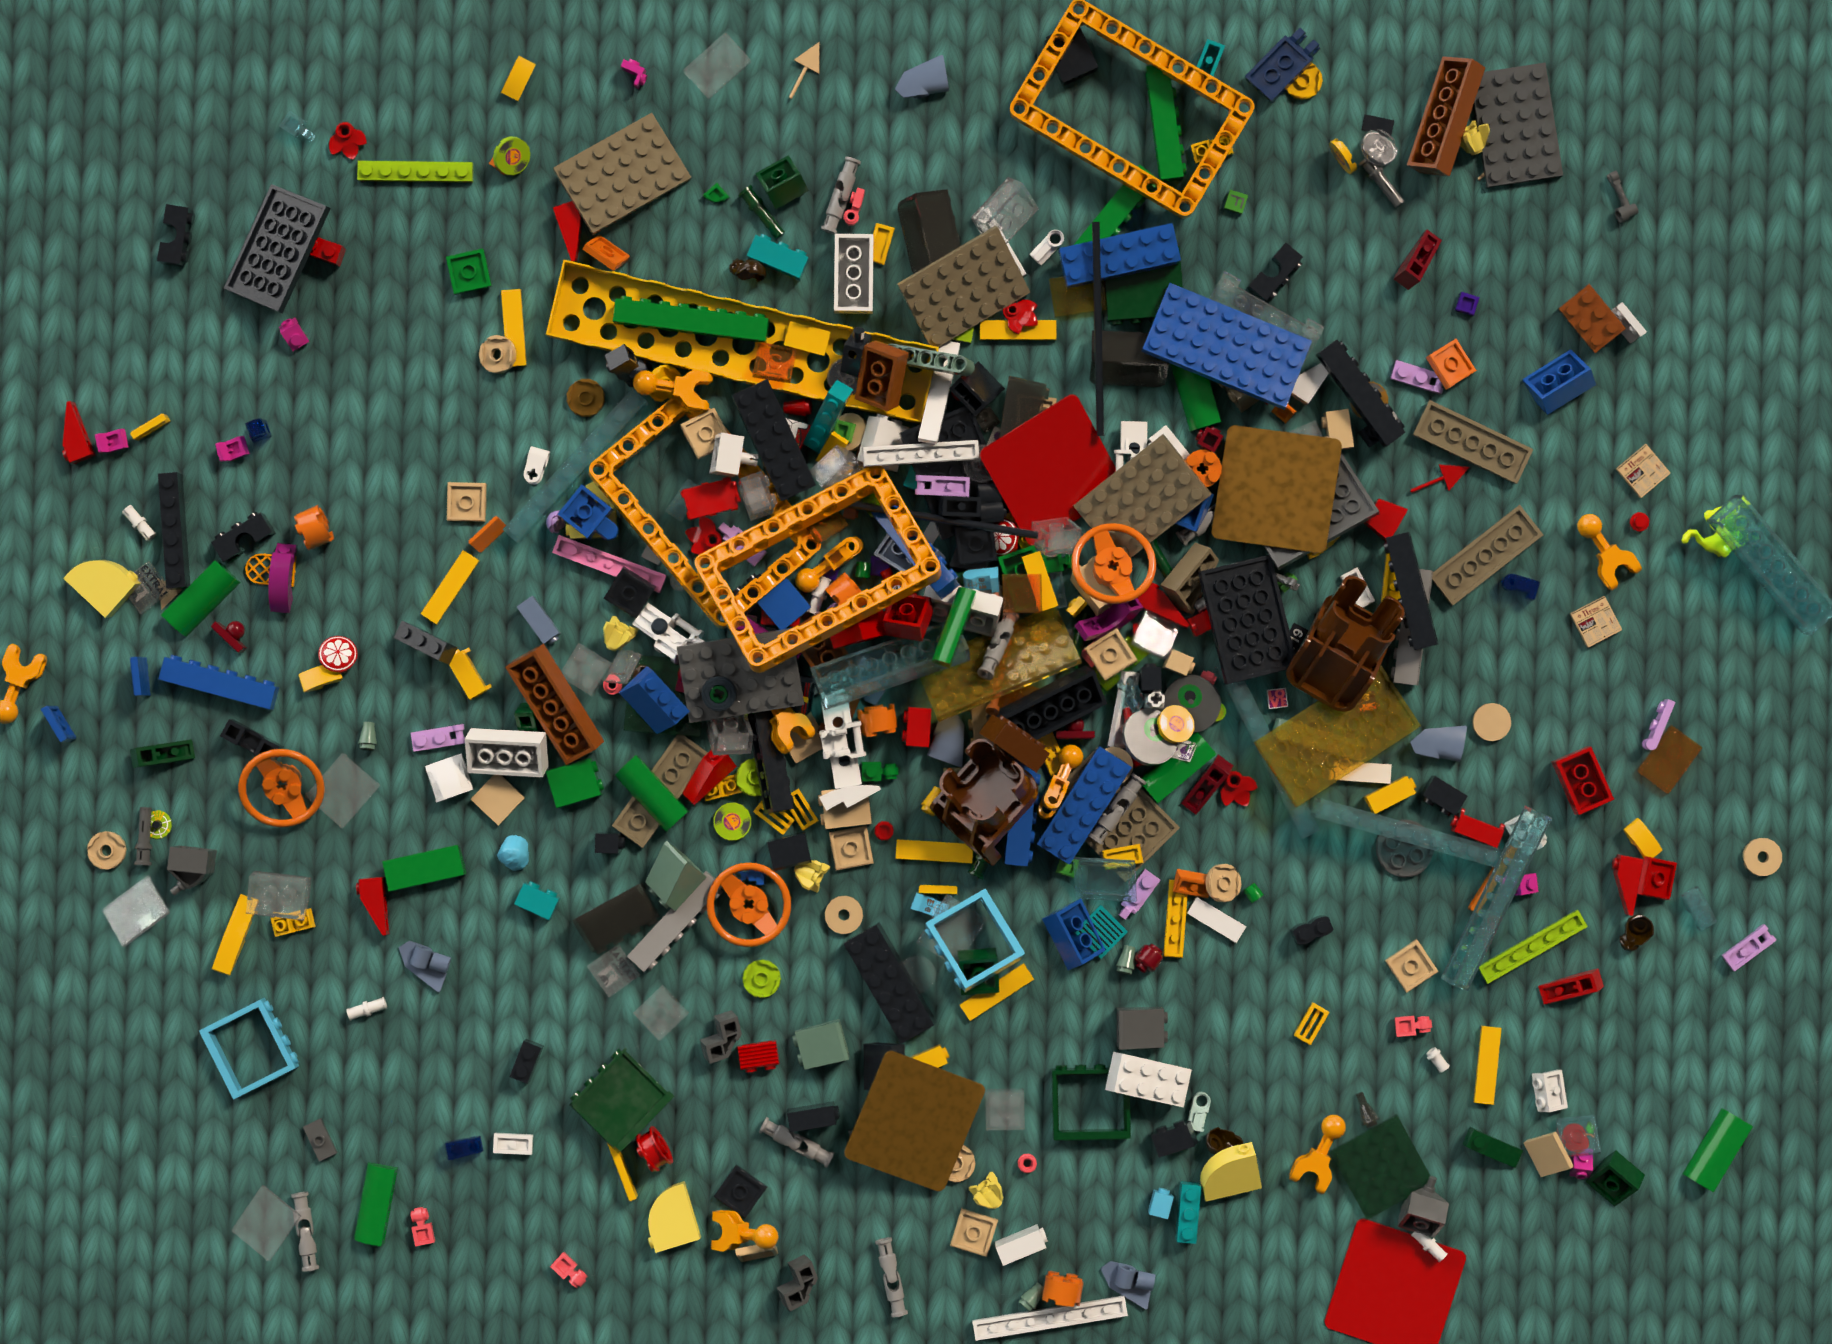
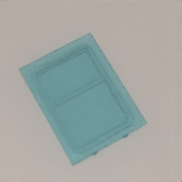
[1073,857,1137,902]

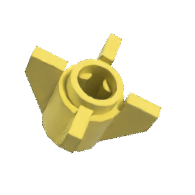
[1460,120,1490,155]
[603,616,639,651]
[794,860,830,893]
[969,1172,1004,1209]

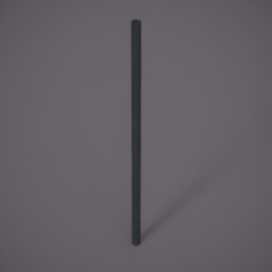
[1092,222,1104,436]
[847,501,1039,539]

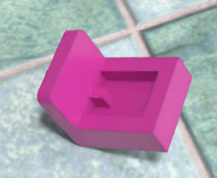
[621,59,647,89]
[279,318,309,351]
[95,429,129,453]
[215,436,250,462]
[1506,873,1539,896]
[1570,1149,1593,1179]

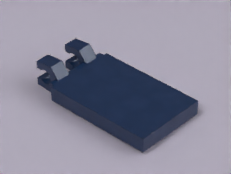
[1245,28,1320,103]

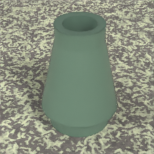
[358,722,377,751]
[1116,945,1135,975]
[1018,1282,1044,1312]

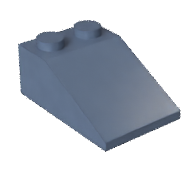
[874,534,946,588]

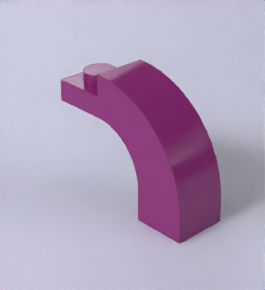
[268,543,297,613]
[1075,598,1144,642]

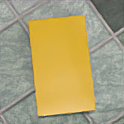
[784,321,831,356]

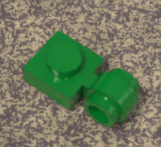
[1042,552,1080,574]
[862,762,899,781]

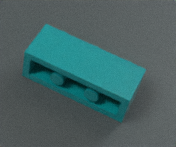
[747,234,809,281]
[1175,1181,1201,1244]

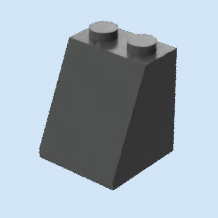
[1117,1007,1168,1050]

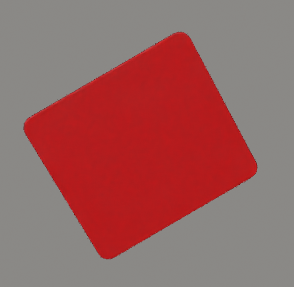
[980,394,1116,546]
[1324,1218,1466,1344]

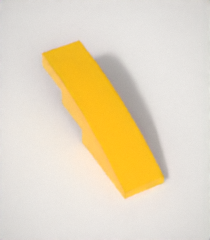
[212,894,259,976]

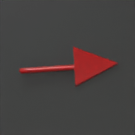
[1410,464,1469,493]

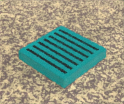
[1074,904,1128,959]

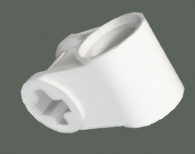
[524,446,550,485]

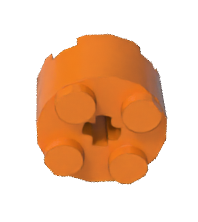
[1185,450,1222,488]
[294,505,334,550]
[825,572,865,608]
[857,703,898,737]
[1042,1271,1083,1307]

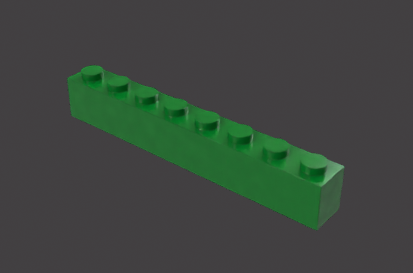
[613,296,769,343]

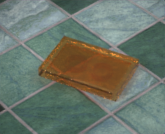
[1637,725,1702,794]

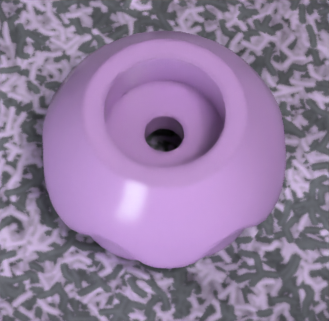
[546,510,565,533]

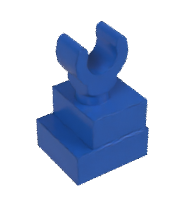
[738,870,766,885]

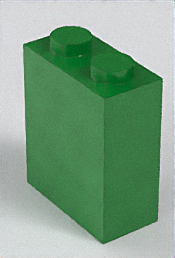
[546,758,604,808]

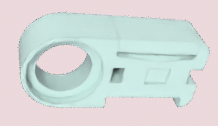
[1188,1092,1211,1132]

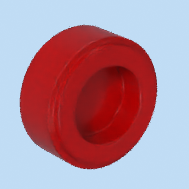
[875,821,894,840]

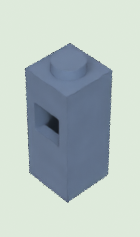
[517,596,561,645]

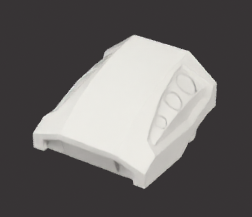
[425,753,474,803]

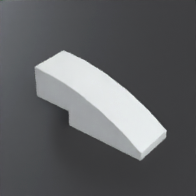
[819,785,881,811]

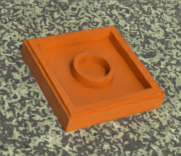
[582,235,630,271]
[1426,339,1477,390]

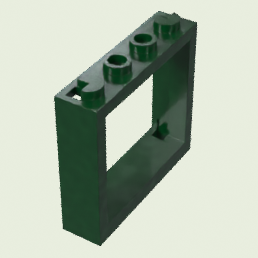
[1051,1064,1131,1140]

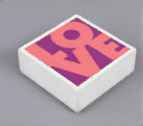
[1266,688,1288,709]

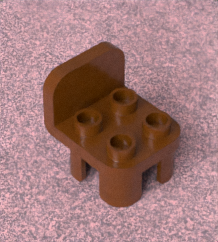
[1286,576,1405,712]
[930,739,1039,866]

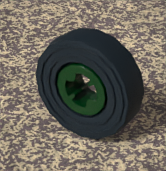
[701,676,737,711]

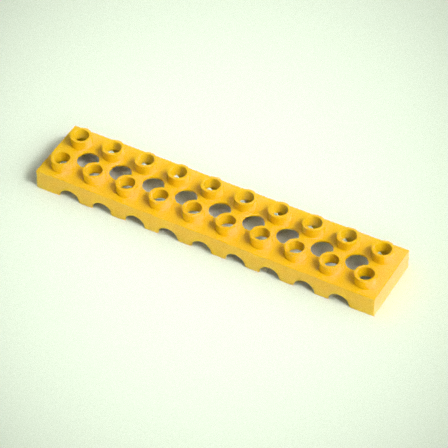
[546,260,939,424]

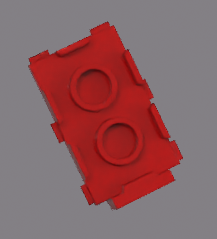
[680,476,741,520]

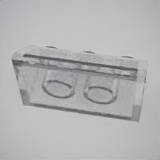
[971,177,1039,244]
[246,871,311,920]

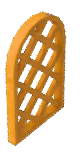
[245,553,297,587]

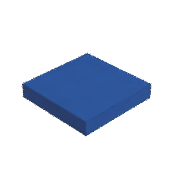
[757,578,811,630]
[130,657,151,696]
[41,706,77,742]

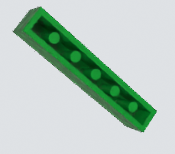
[1145,65,1186,182]
[1074,164,1156,245]

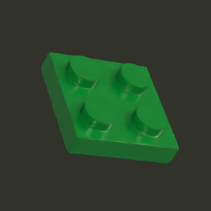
[446,249,492,295]

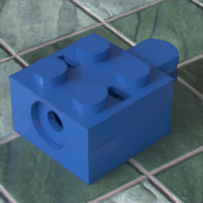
[558,484,619,540]

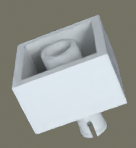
[710,432,758,477]

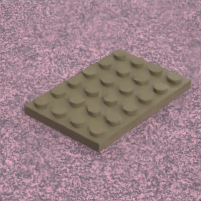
[553,113,692,235]
[897,226,1031,347]
[1073,434,1211,558]
[1056,747,1180,882]

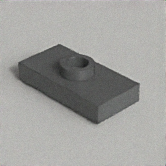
[303,1118,338,1162]

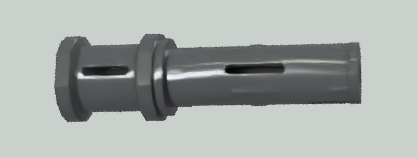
[1358,157,1404,208]
[134,807,153,865]

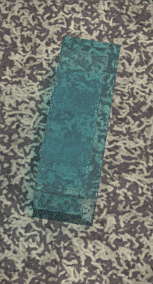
[1049,571,1067,609]

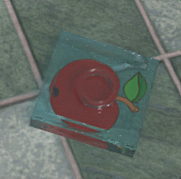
[1555,1115,1601,1157]

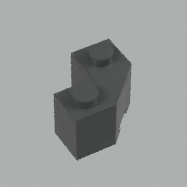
[700,1010,742,1064]
[777,1254,818,1311]

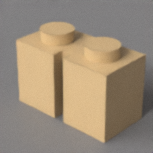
[1321,409,1354,450]
[1162,649,1195,676]

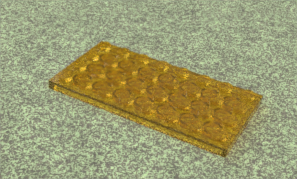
[914,607,1082,722]
[1254,665,1421,807]

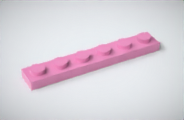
[552,535,667,593]

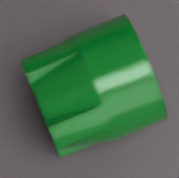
[855,562,871,579]
[1243,883,1264,903]

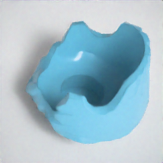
[497,835,529,871]

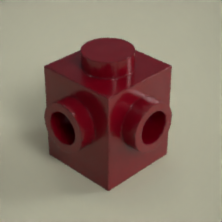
[1195,426,1223,453]

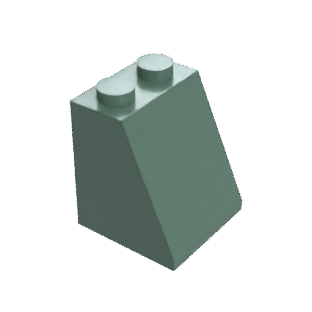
[645,841,706,911]
[792,1019,850,1069]

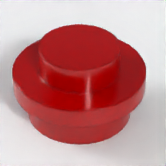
[1630,512,1649,531]

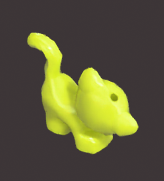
[1681,503,1744,558]

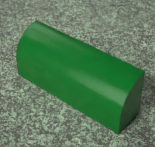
[1170,363,1221,432]
[161,560,241,637]
[932,587,976,669]
[1140,732,1216,803]
[615,755,689,832]
[382,845,467,891]
[1683,1108,1753,1193]
[354,1162,398,1246]

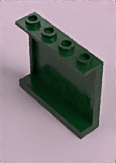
[1105,246,1183,325]
[569,1048,674,1154]

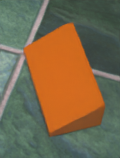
[469,516,508,553]
[1173,869,1209,898]

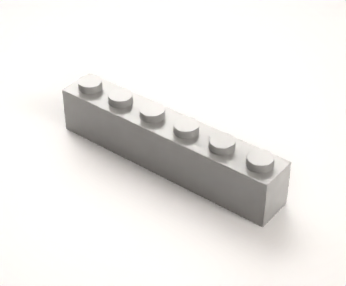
[1391,569,1433,685]
[627,870,723,972]

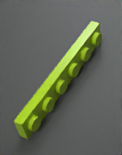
[357,161,473,183]
[1477,910,1588,984]

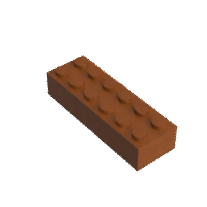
[1407,57,1486,176]
[505,643,604,765]

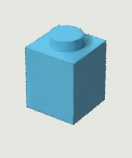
[1148,1188,1174,1219]

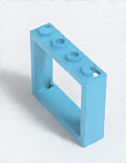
[924,889,1025,992]
[199,998,299,1100]

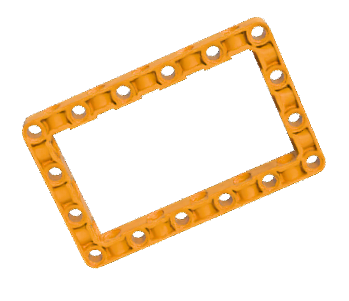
[1010,0,1254,219]
[589,391,821,629]
[695,466,942,673]

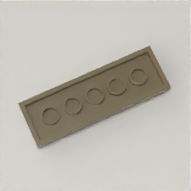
[1412,400,1533,484]
[1432,505,1543,606]
[612,732,708,848]

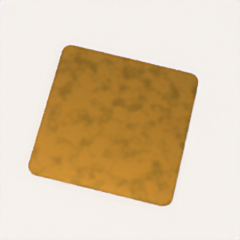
[1212,425,1342,553]
[844,1051,985,1191]

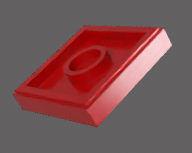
[1637,856,1677,900]

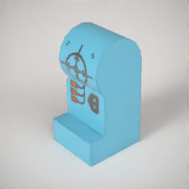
[963,567,1000,593]
[910,892,949,917]

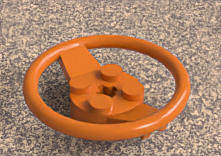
[1071,523,1156,604]
[238,749,325,827]
[706,863,791,947]

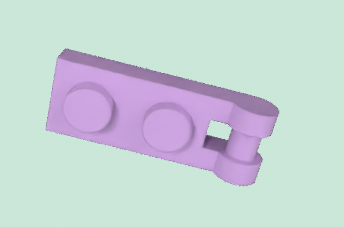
[1390,360,1443,394]
[915,475,970,496]
[1642,699,1675,750]
[411,724,466,752]
[1721,924,1776,971]

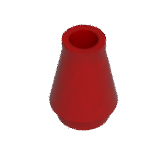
[783,398,812,417]

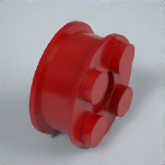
[635,1126,673,1172]

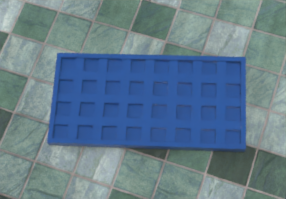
[1141,282,1312,410]

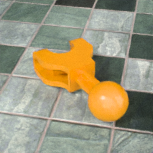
[633,370,714,412]
[1577,514,1642,591]
[795,536,864,593]
[0,644,47,724]
[769,707,815,754]
[1037,744,1083,820]
[1289,1115,1346,1194]
[711,1210,778,1252]

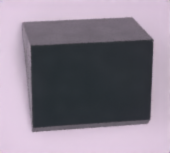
[767,832,811,871]

